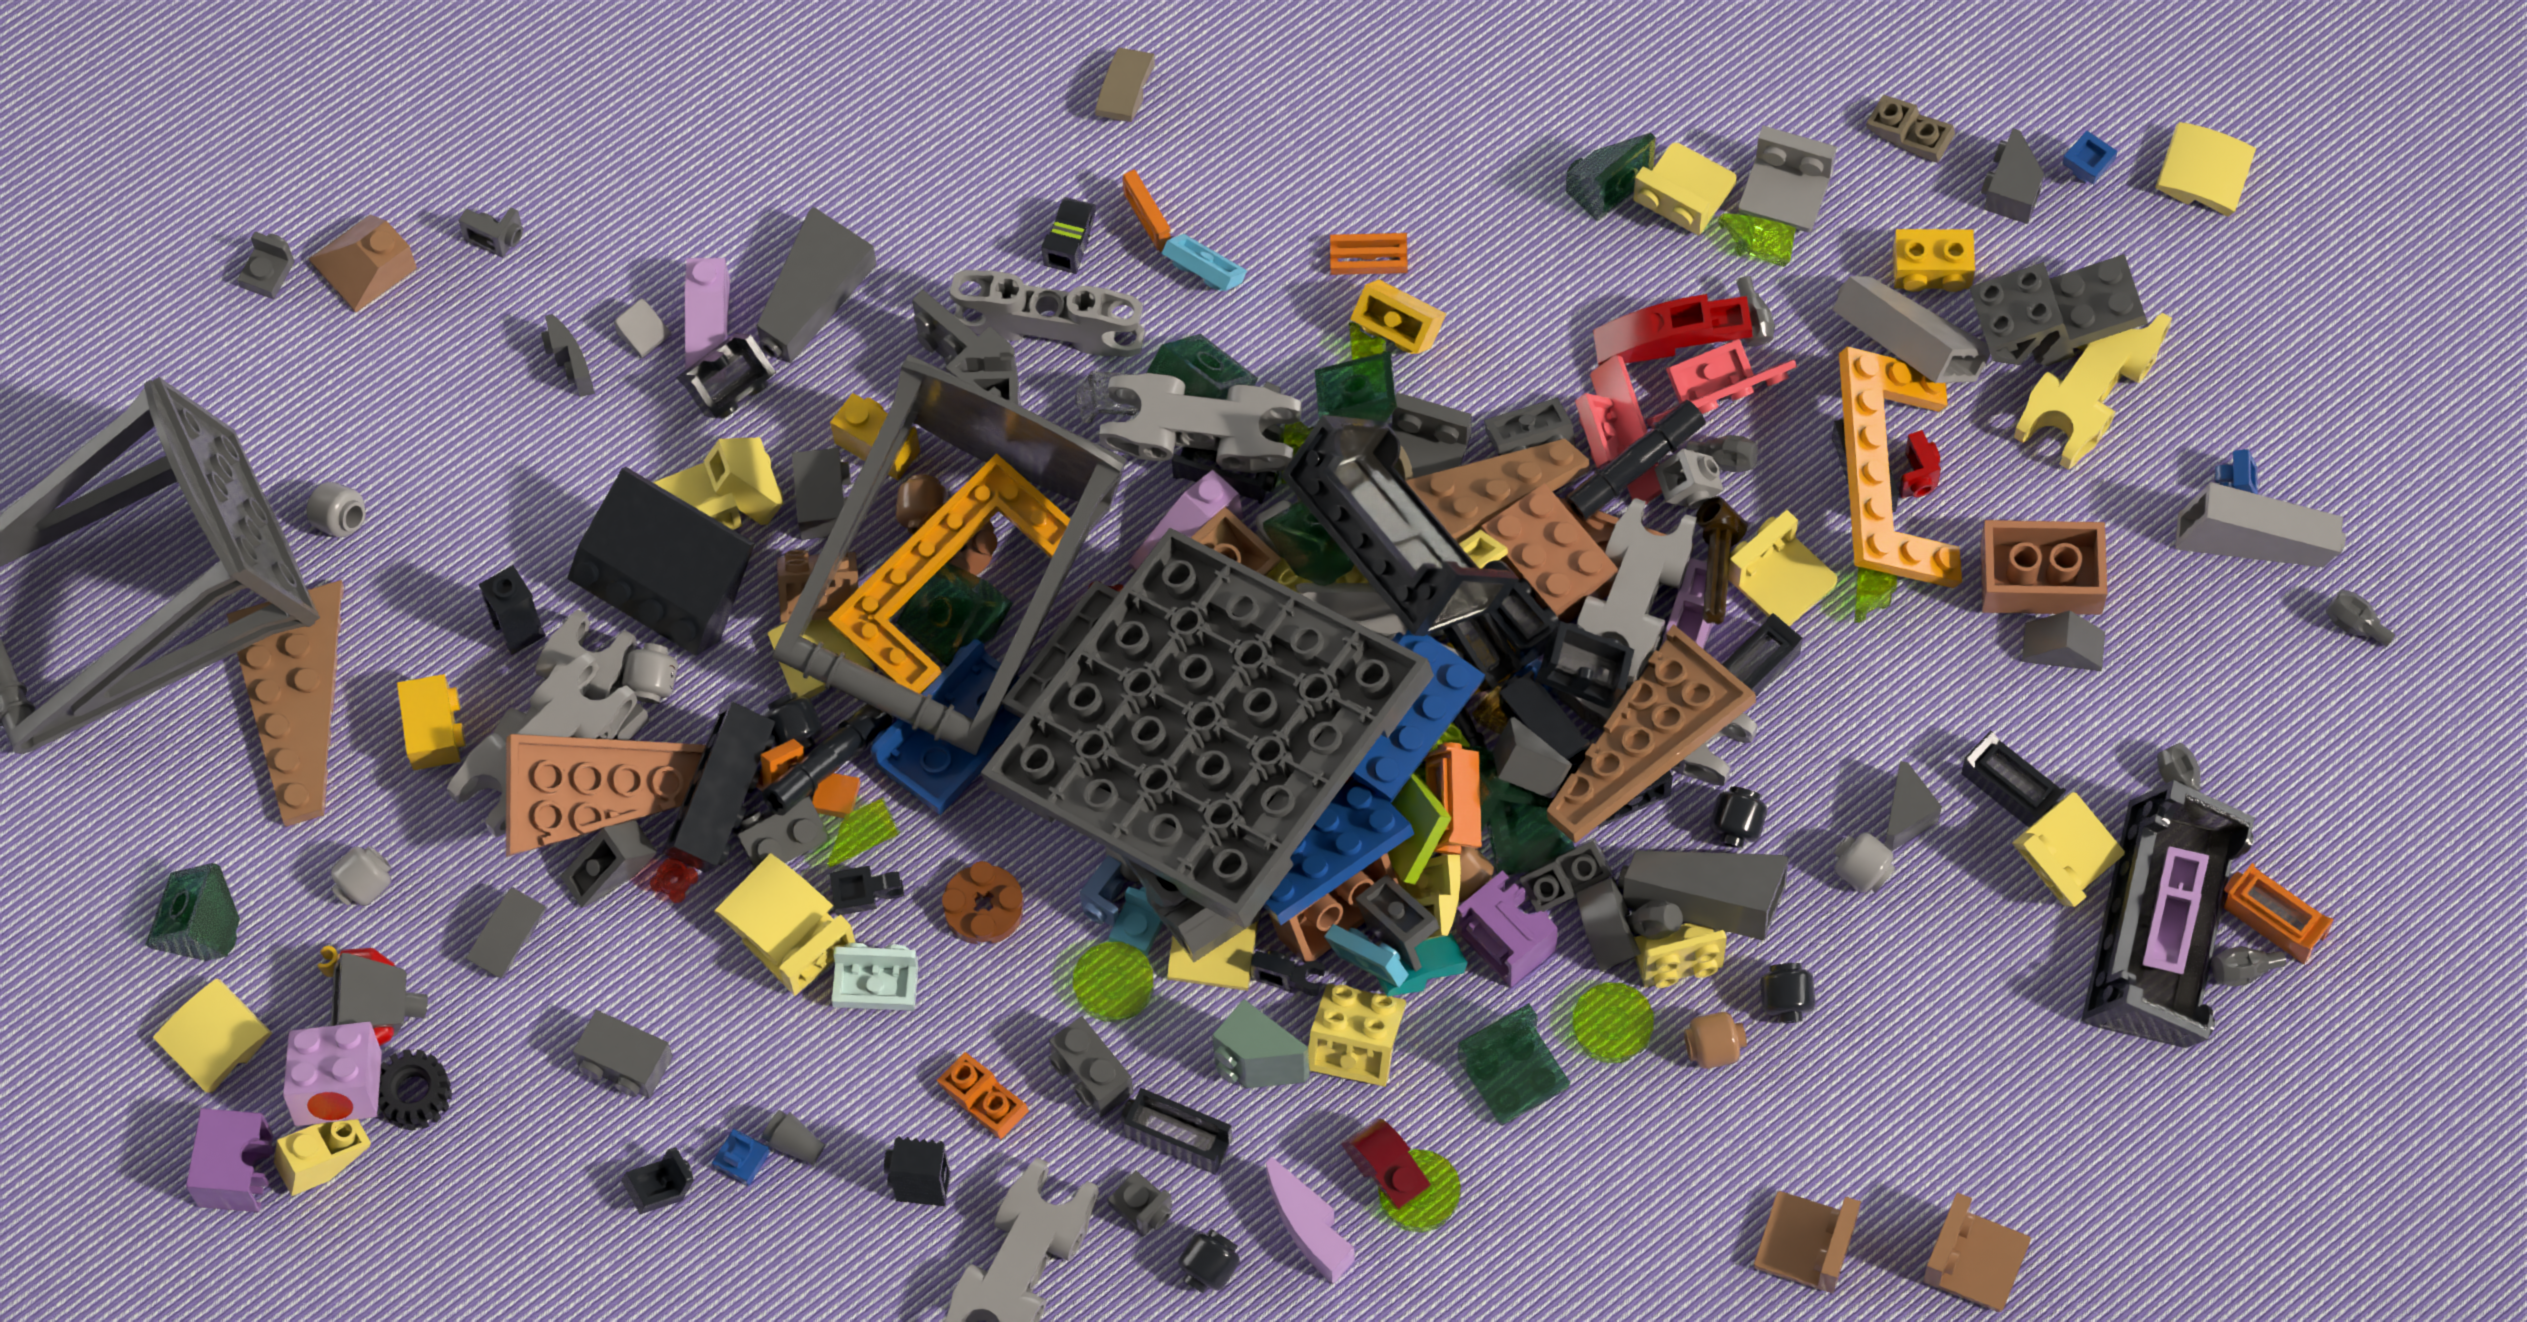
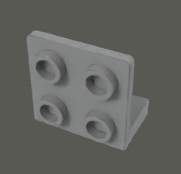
[1738,125,1837,232]

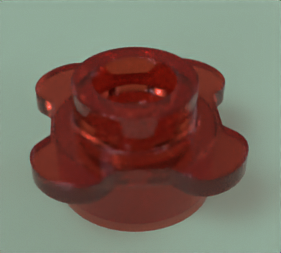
[650,857,698,903]

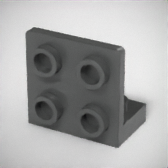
[1390,392,1472,478]

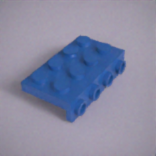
[1351,630,1485,803]
[871,639,1021,816]
[1263,779,1414,925]

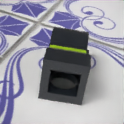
[1041,197,1096,274]

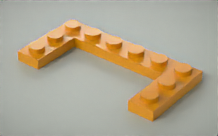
[1839,346,1962,588]
[828,453,1071,694]

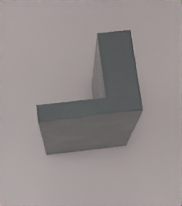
[1355,874,1440,972]

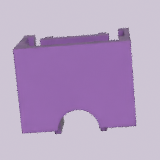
[1456,870,1558,988]
[186,1108,274,1212]

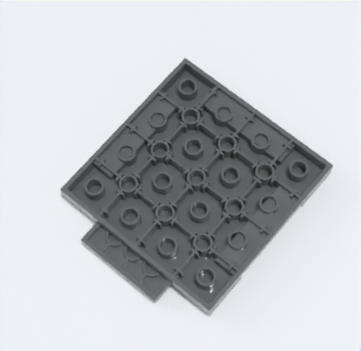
[981,528,1434,929]

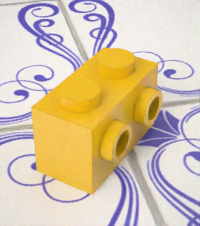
[1893,229,1975,292]
[1350,279,1447,354]
[830,393,921,481]
[397,674,466,771]

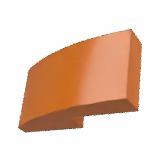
[937,1052,1029,1140]

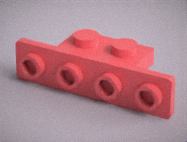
[1646,339,1797,426]
[1575,355,1663,505]

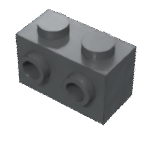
[1048,1016,1134,1118]

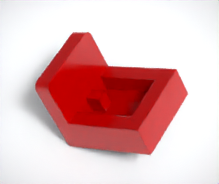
[1899,430,1941,499]

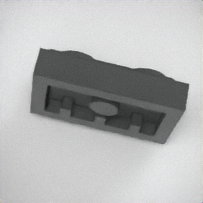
[1484,397,1576,456]

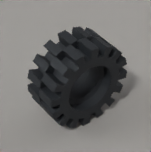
[378,1049,452,1130]

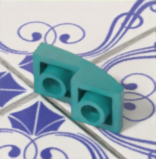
[1376,933,1467,997]

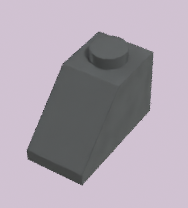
[560,820,657,908]

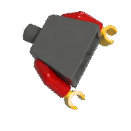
[317,946,428,1046]

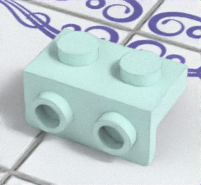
[832,943,919,1011]

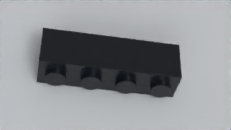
[662,701,775,873]

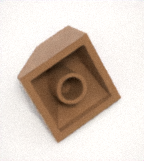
[309,214,417,313]

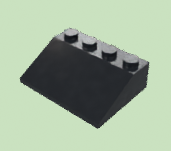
[567,467,755,656]

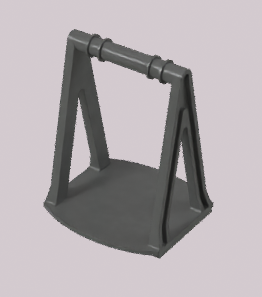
[772,354,1127,756]
[0,377,320,754]

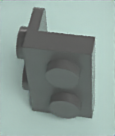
[732,796,831,869]

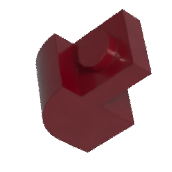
[1341,1118,1431,1210]

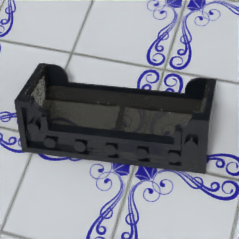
[1281,415,1519,636]
[2081,780,2255,1048]

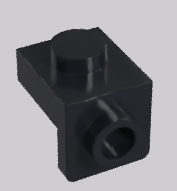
[621,1147,694,1214]

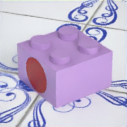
[283,1022,382,1126]

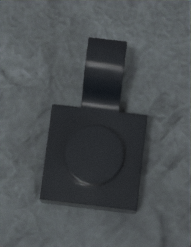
[830,866,905,916]
[1251,951,1325,996]

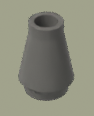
[761,1110,826,1165]

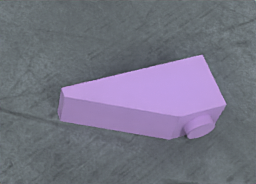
[685,258,730,383]
[1128,470,1243,571]

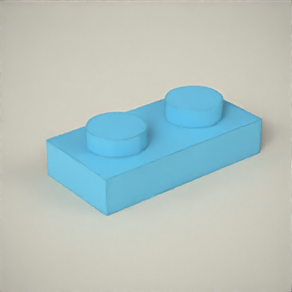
[1162,234,1247,291]
[1324,924,1409,988]

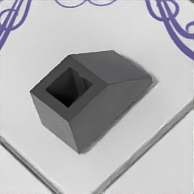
[1981,128,2044,224]

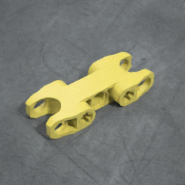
[2014,313,2172,470]

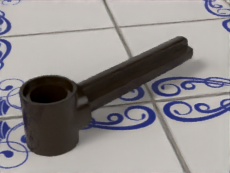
[1695,496,1748,625]

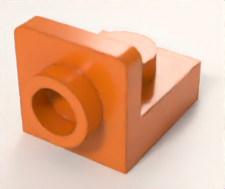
[756,739,804,792]

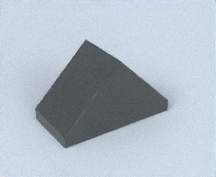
[2022,610,2105,671]
[1492,717,1572,798]
[1885,761,1942,851]

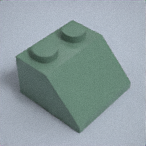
[1212,999,1310,1089]

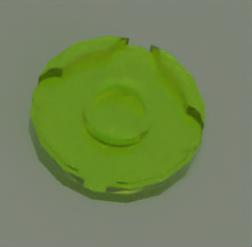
[1073,942,1154,1022]
[1572,982,1654,1063]
[1378,1149,1461,1233]

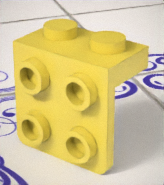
[1633,143,1736,236]
[1728,510,1837,627]

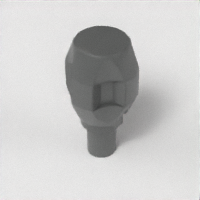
[1736,276,1775,347]
[1686,435,1758,473]
[2326,589,2396,647]
[2157,743,2208,816]
[1625,900,1683,940]
[2211,946,2286,987]

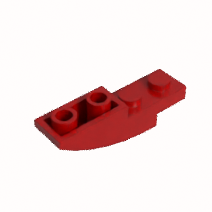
[1593,294,1753,367]

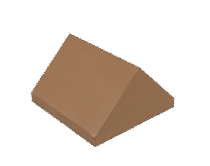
[1191,507,1281,576]

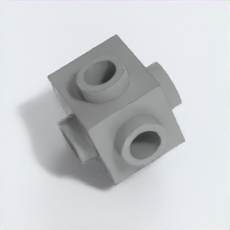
[1654,449,1724,510]

